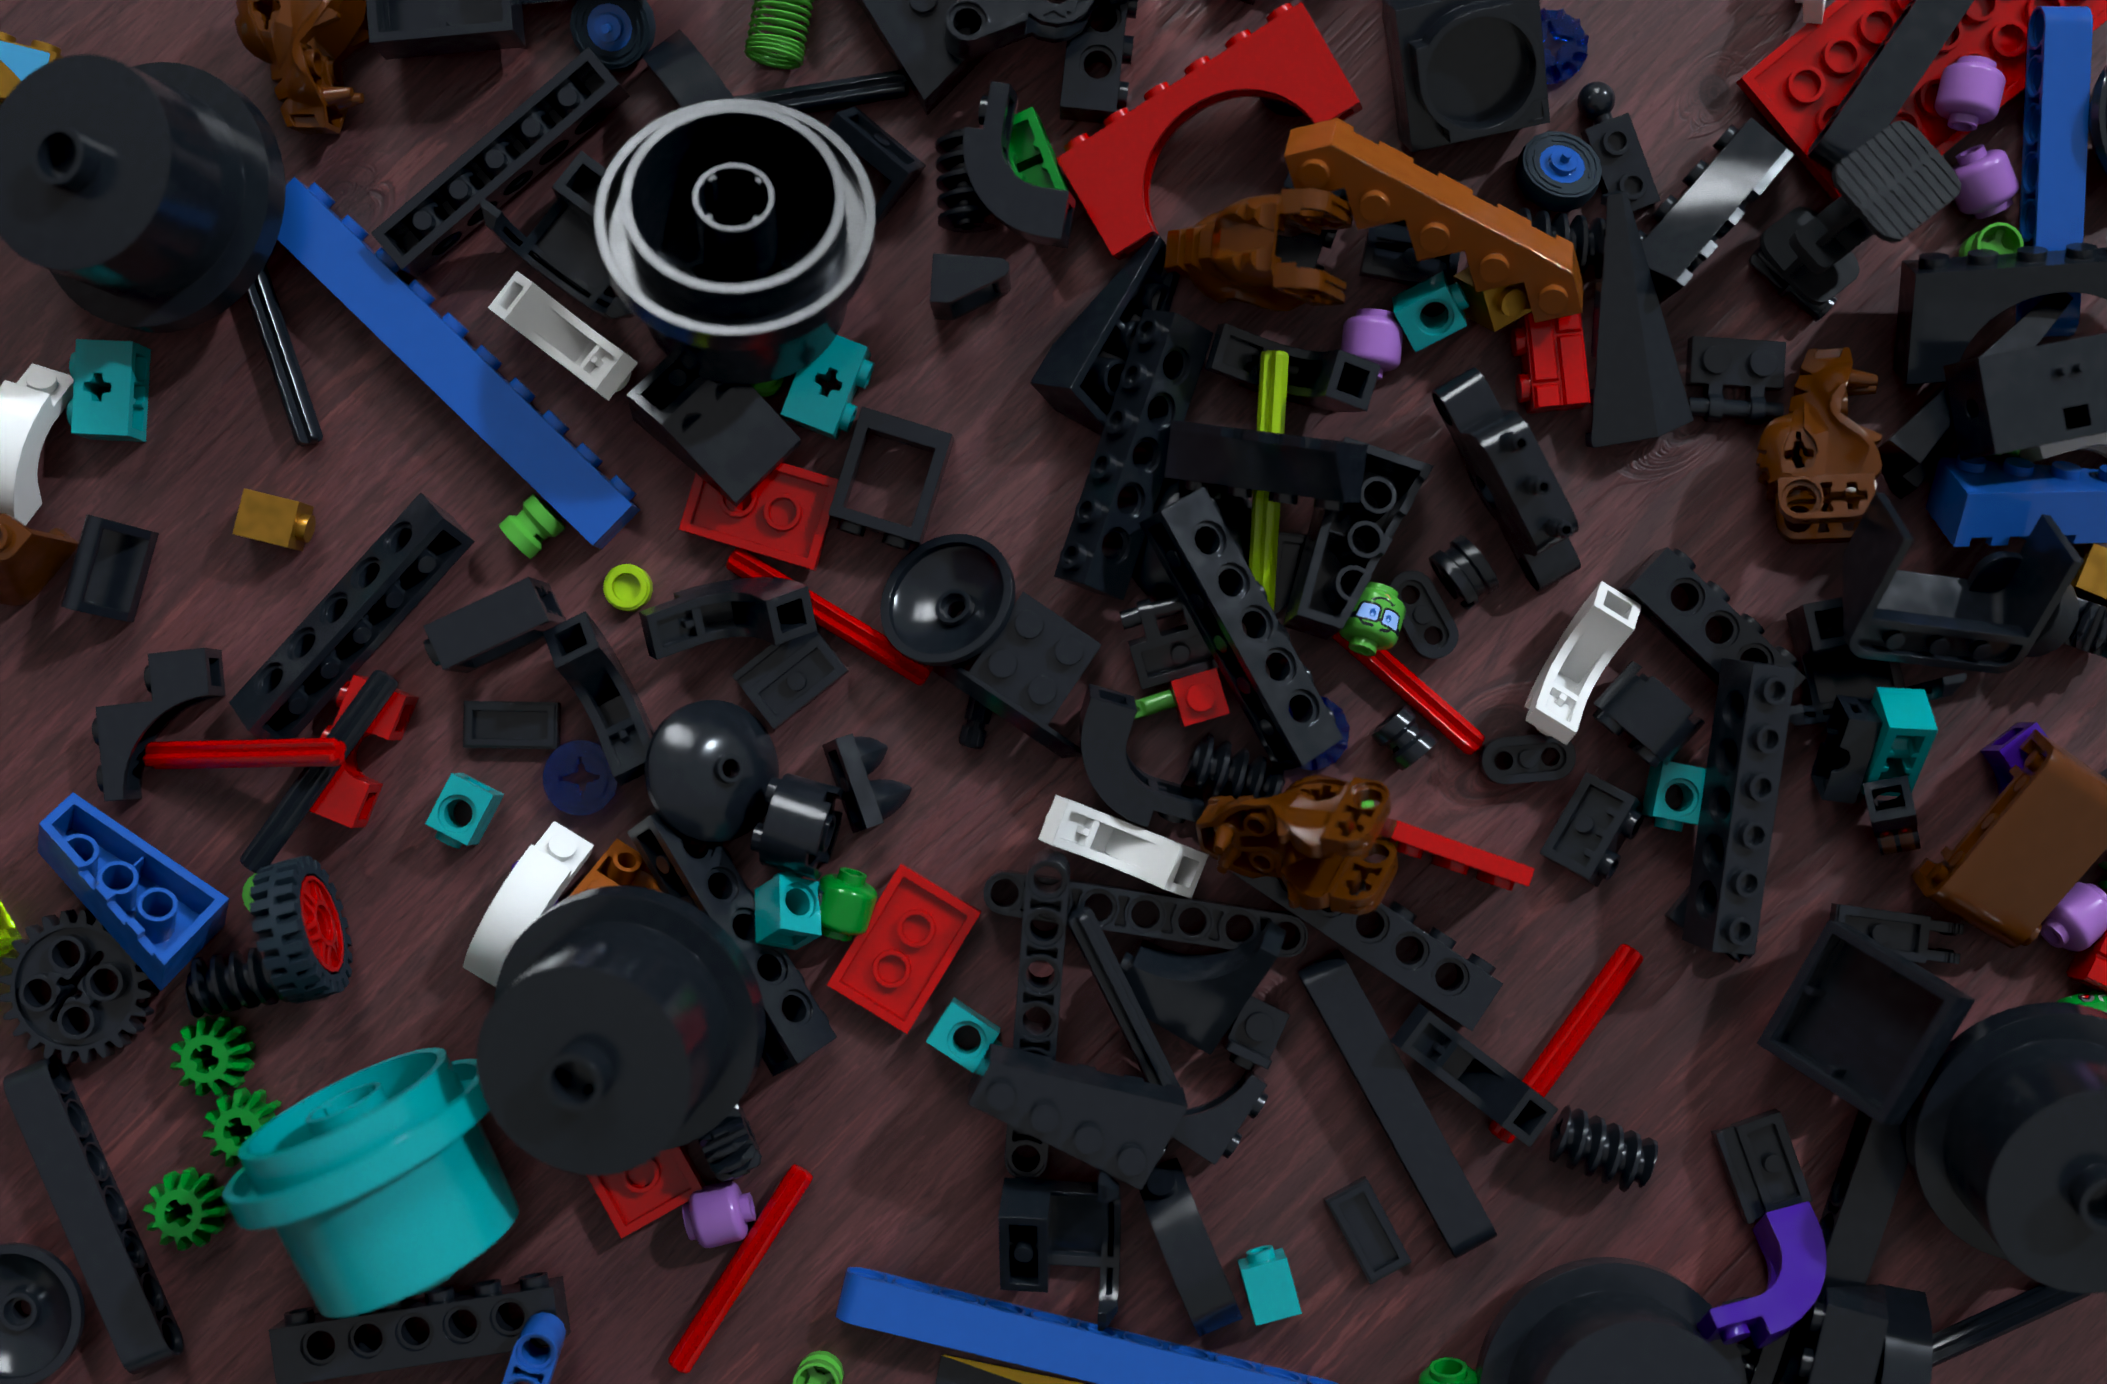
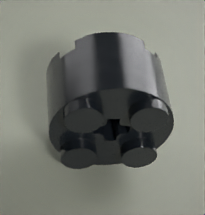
[1592,661,1705,768]
[750,773,845,880]

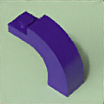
[1697,1201,1827,1349]

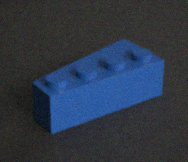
[1926,455,2107,547]
[38,792,229,991]

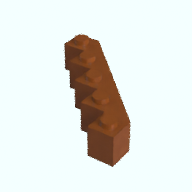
[1284,118,1583,323]

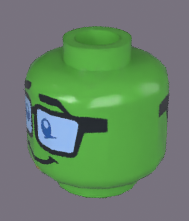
[1339,582,1406,656]

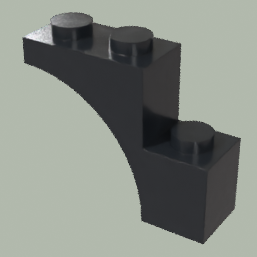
[92,648,226,802]
[1156,1070,1268,1165]

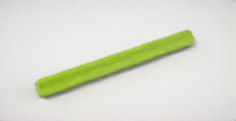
[1245,350,1289,630]

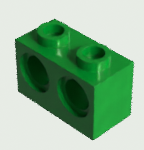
[1009,107,1069,191]

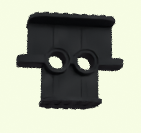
[1760,120,1961,306]

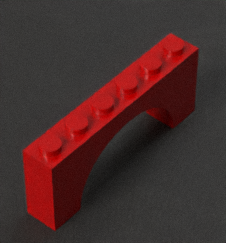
[1056,1,1363,260]

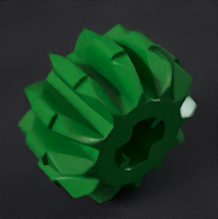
[169,1016,256,1097]
[202,1087,282,1168]
[142,1167,230,1251]

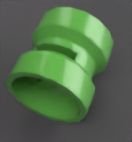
[1959,222,2024,257]
[499,493,566,559]
[793,1350,844,1384]

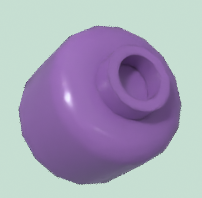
[1934,56,2006,131]
[1952,144,2019,219]
[1341,308,1404,380]
[2040,882,2107,952]
[682,1181,756,1248]

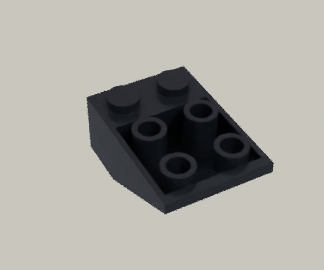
[627,356,801,507]

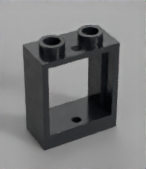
[828,406,954,551]
[423,577,566,673]

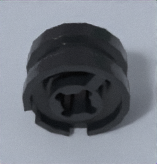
[1429,535,1500,610]

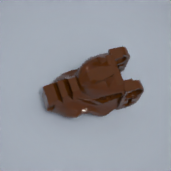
[234,0,369,135]
[1164,188,1353,312]
[1756,347,1882,544]
[1196,774,1398,915]

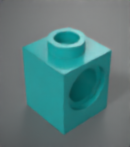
[1392,271,1470,352]
[1641,761,1706,832]
[425,773,504,849]
[755,872,822,950]
[926,997,1003,1073]
[1237,1245,1302,1326]

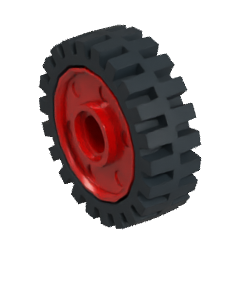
[250,856,353,1004]

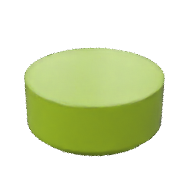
[603,564,653,612]

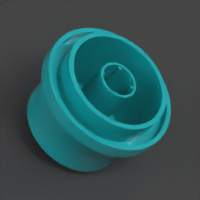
[223,1047,519,1318]

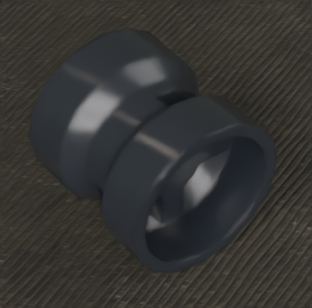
[1371,705,1437,771]

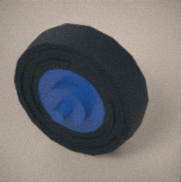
[570,0,656,70]
[1515,131,1602,212]

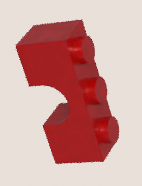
[309,675,419,828]

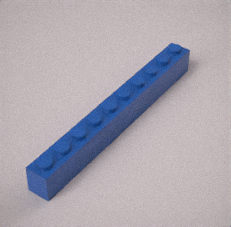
[277,177,640,550]

